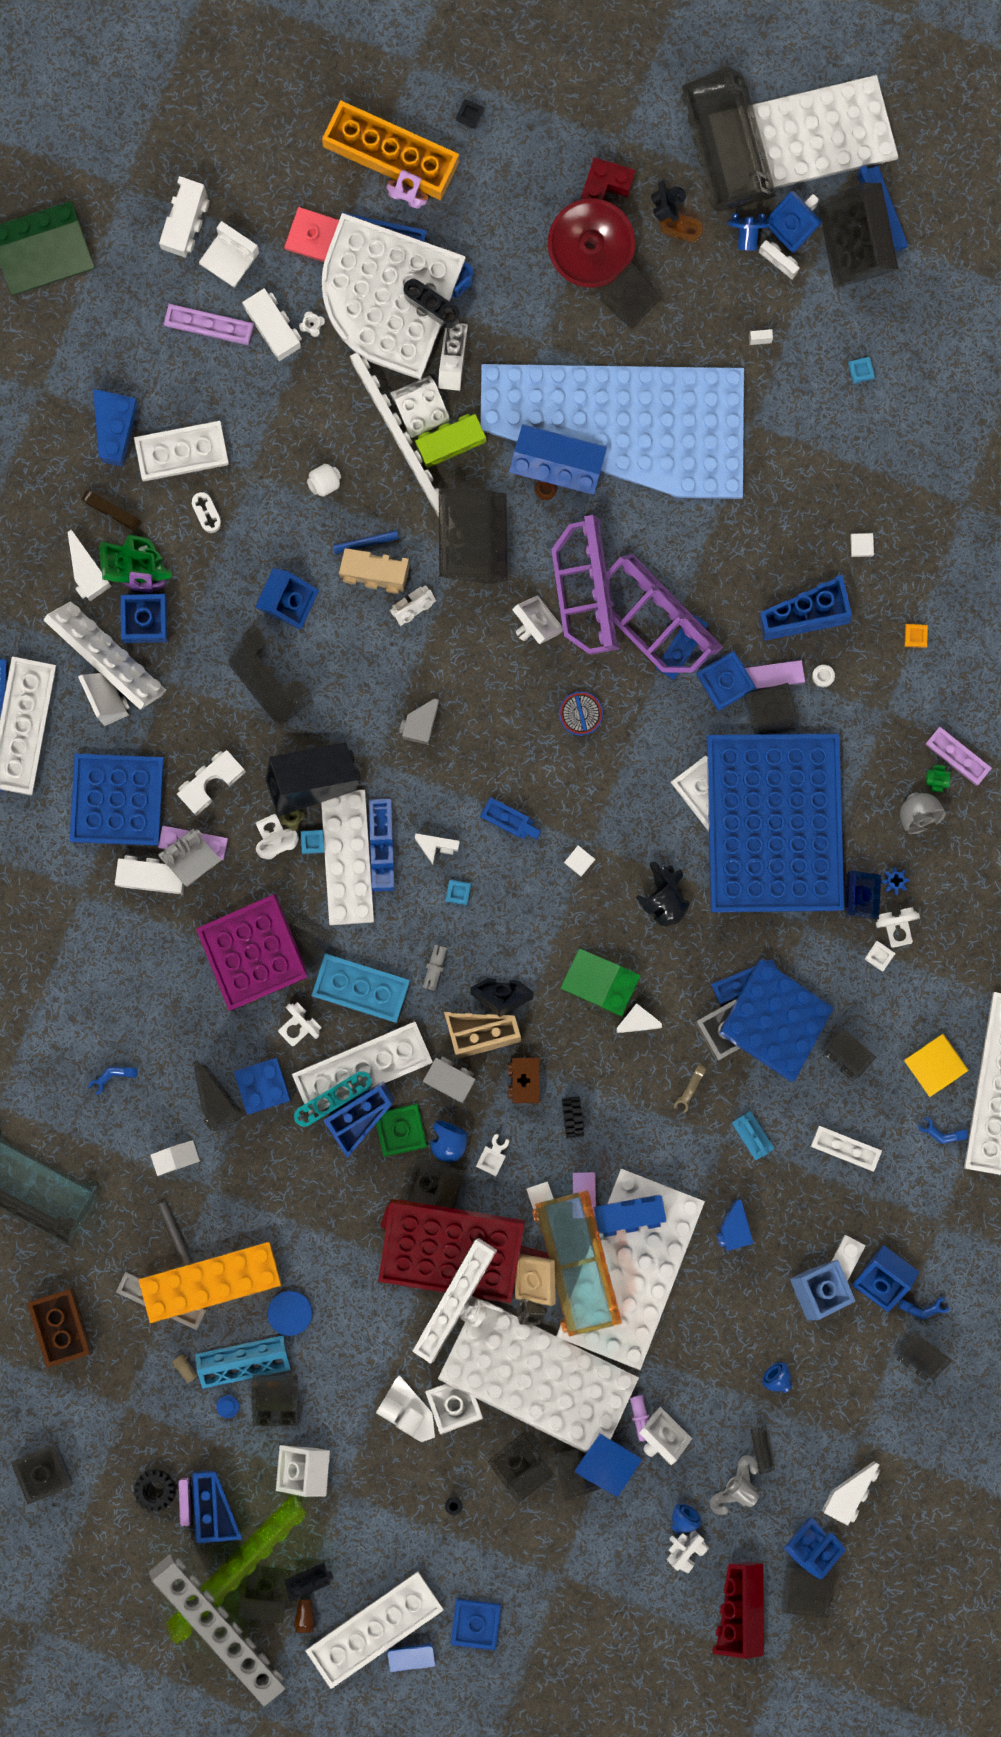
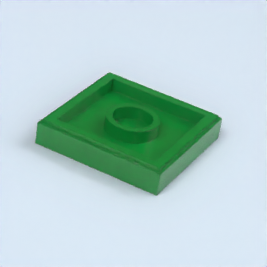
[376,1104,427,1157]

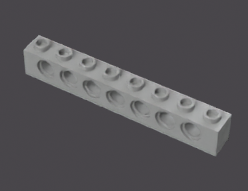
[149,1554,285,1707]

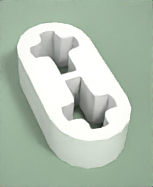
[192,492,221,533]

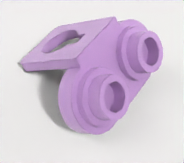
[386,170,428,209]

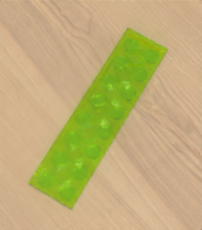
[165,1494,307,1645]

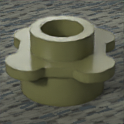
[278,810,305,831]

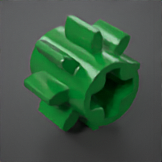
[925,765,950,792]

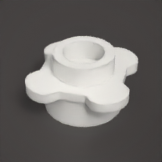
[299,311,325,337]

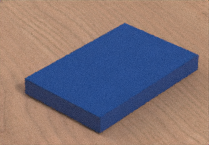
[575,1433,643,1497]

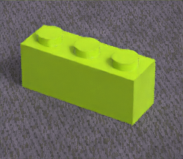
[415,414,486,469]

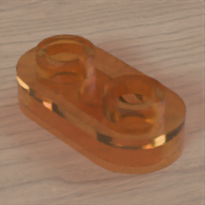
[660,214,703,242]

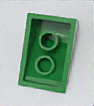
[560,948,640,1017]

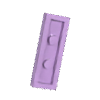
[925,727,991,786]
[158,826,228,861]

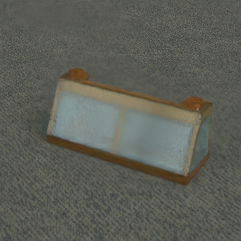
[532,1190,622,1337]

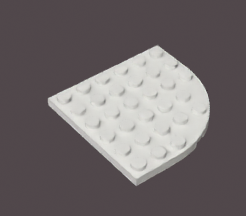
[322,213,466,380]

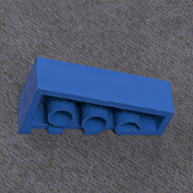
[759,574,852,641]

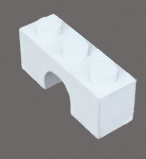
[177,750,246,816]

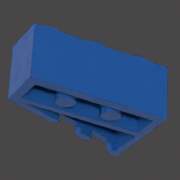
[93,389,139,467]
[593,1195,667,1237]

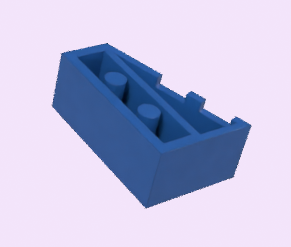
[323,1081,395,1158]
[191,1470,242,1543]

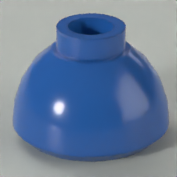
[762,1362,792,1393]
[672,1504,702,1535]

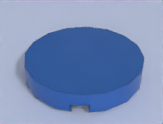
[267,1290,313,1336]

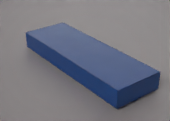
[655,613,709,680]
[711,959,777,1005]

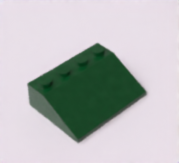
[0,201,95,295]

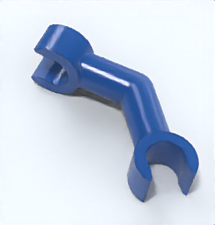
[88,1066,137,1095]
[918,1118,968,1144]
[897,1298,950,1320]

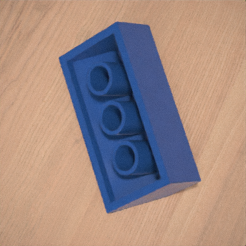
[509,424,607,495]

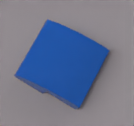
[784,1517,846,1580]

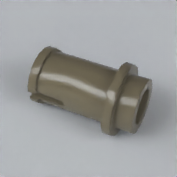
[172,1354,198,1384]

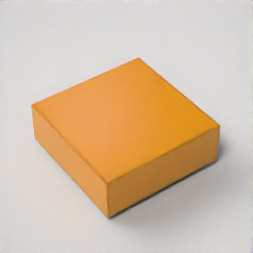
[904,624,928,648]

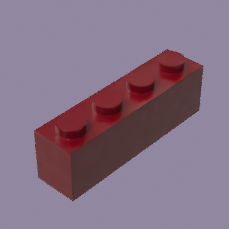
[712,1562,764,1659]

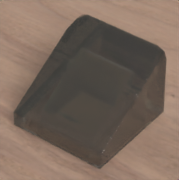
[516,1299,547,1325]

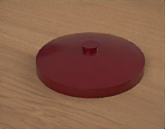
[548,198,635,288]

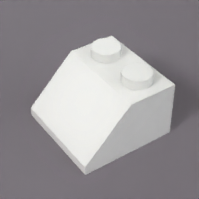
[276,1445,330,1497]

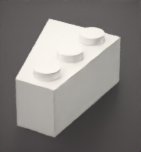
[159,176,210,258]

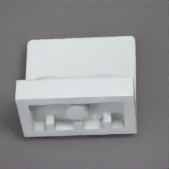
[199,221,259,287]
[390,375,450,438]

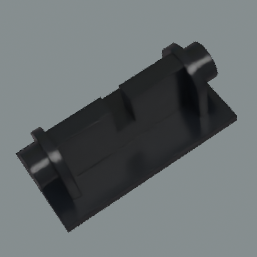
[284,1563,333,1601]

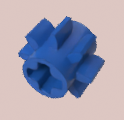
[881,867,910,895]

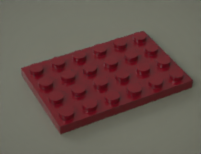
[378,1198,525,1303]

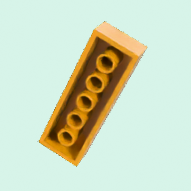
[322,100,460,201]
[138,1242,282,1323]

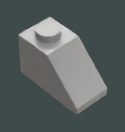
[399,699,439,745]

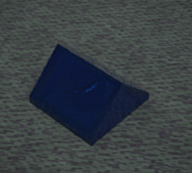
[844,870,881,919]

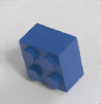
[120,594,168,643]
[234,1058,292,1115]

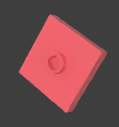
[284,207,339,262]

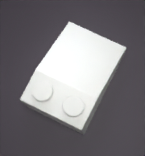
[78,673,130,726]

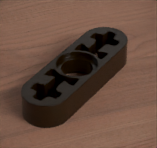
[81,490,141,531]

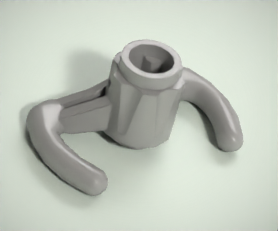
[709,1455,760,1515]

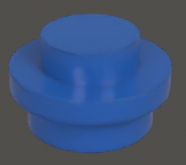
[216,1395,239,1418]

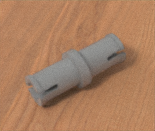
[422,945,448,991]

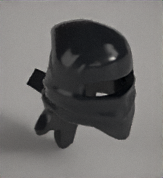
[636,861,690,927]

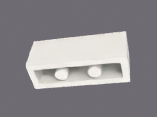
[242,288,302,361]
[115,855,184,895]

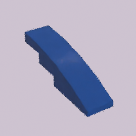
[369,799,395,892]

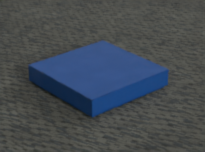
[766,191,823,254]
[696,651,757,711]
[451,1598,501,1651]

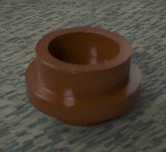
[535,480,557,501]

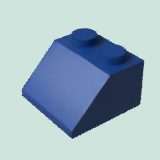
[255,568,319,629]
[716,1199,754,1251]
[852,1245,920,1312]

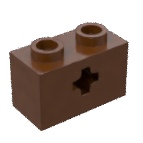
[508,1058,540,1103]

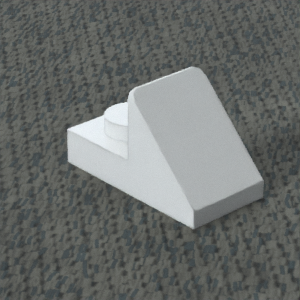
[415,834,460,865]

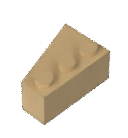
[339,548,410,594]
[444,1012,521,1059]

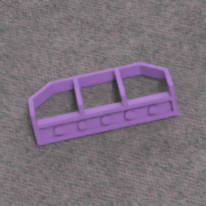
[551,515,621,655]
[607,554,723,673]

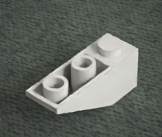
[438,323,468,391]
[822,1461,880,1525]

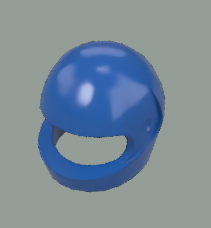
[430,1120,467,1163]

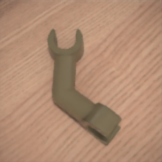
[674,1064,707,1113]

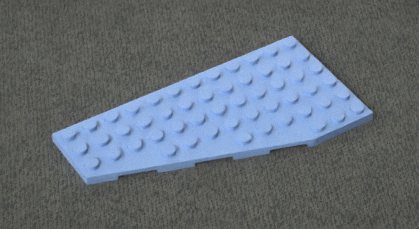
[481,364,744,499]

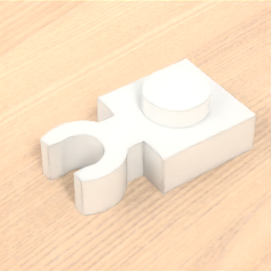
[476,1134,509,1176]

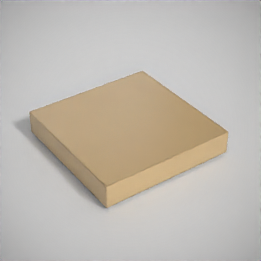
[515,1254,556,1306]

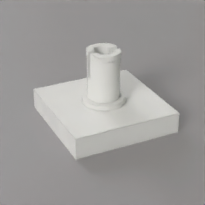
[512,595,563,644]
[639,1407,692,1465]

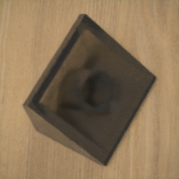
[289,913,336,973]

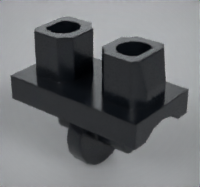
[651,180,686,222]

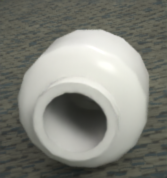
[307,464,341,496]

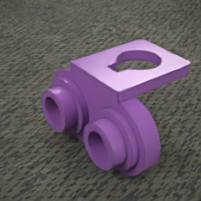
[124,572,166,593]

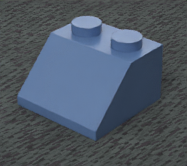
[790,1260,856,1320]

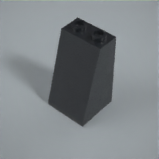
[265,742,361,817]

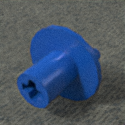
[727,213,770,251]

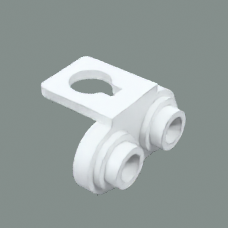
[256,814,299,859]
[876,907,920,948]
[278,1002,322,1046]
[460,1296,503,1327]

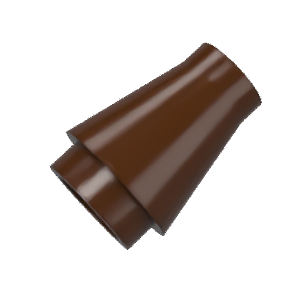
[293,1600,316,1633]

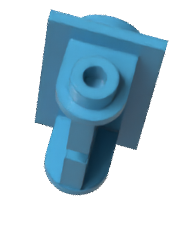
[732,1111,774,1161]

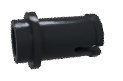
[445,1497,463,1515]

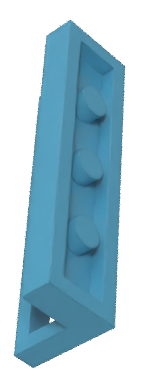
[195,1335,291,1389]

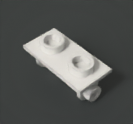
[390,585,436,626]

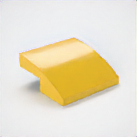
[904,1033,969,1097]

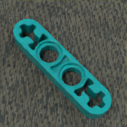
[294,1071,372,1127]

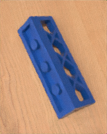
[857,165,908,255]

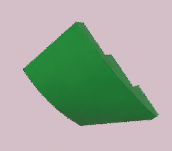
[99,535,172,583]

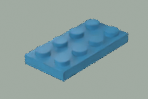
[312,954,410,1023]

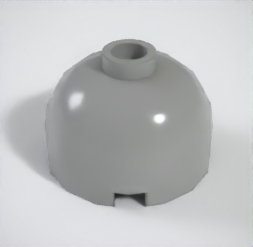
[899,792,946,834]

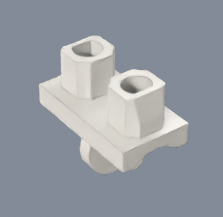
[666,1531,708,1573]

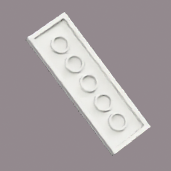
[44,601,166,710]
[0,657,56,795]
[321,790,374,925]
[292,1022,433,1116]
[305,1571,444,1689]

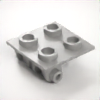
[158,829,221,887]

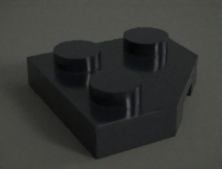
[470,978,534,1017]

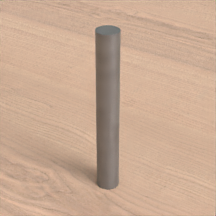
[158,1201,192,1266]

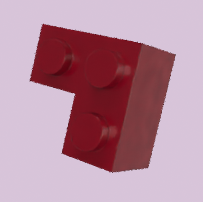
[581,157,635,200]

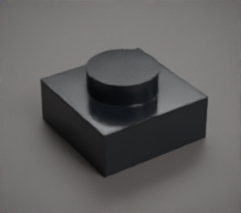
[456,99,484,130]

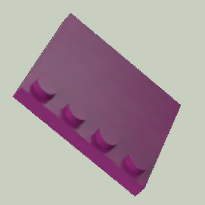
[196,894,309,1011]

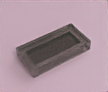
[751,1425,775,1475]

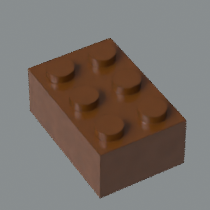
[27,1288,93,1368]

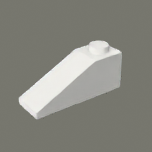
[68,530,112,601]

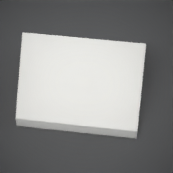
[425,1384,483,1435]

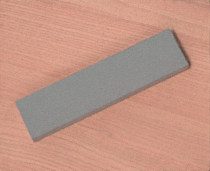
[116,1272,207,1330]

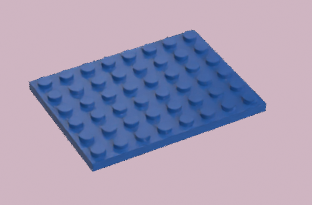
[706,734,844,913]

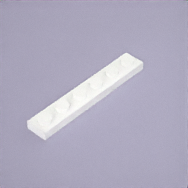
[413,1238,497,1364]

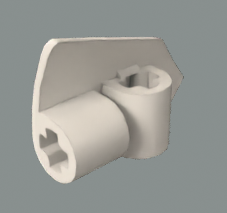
[376,1376,435,1442]

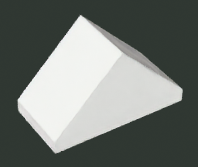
[616,1003,662,1033]
[151,1140,200,1176]

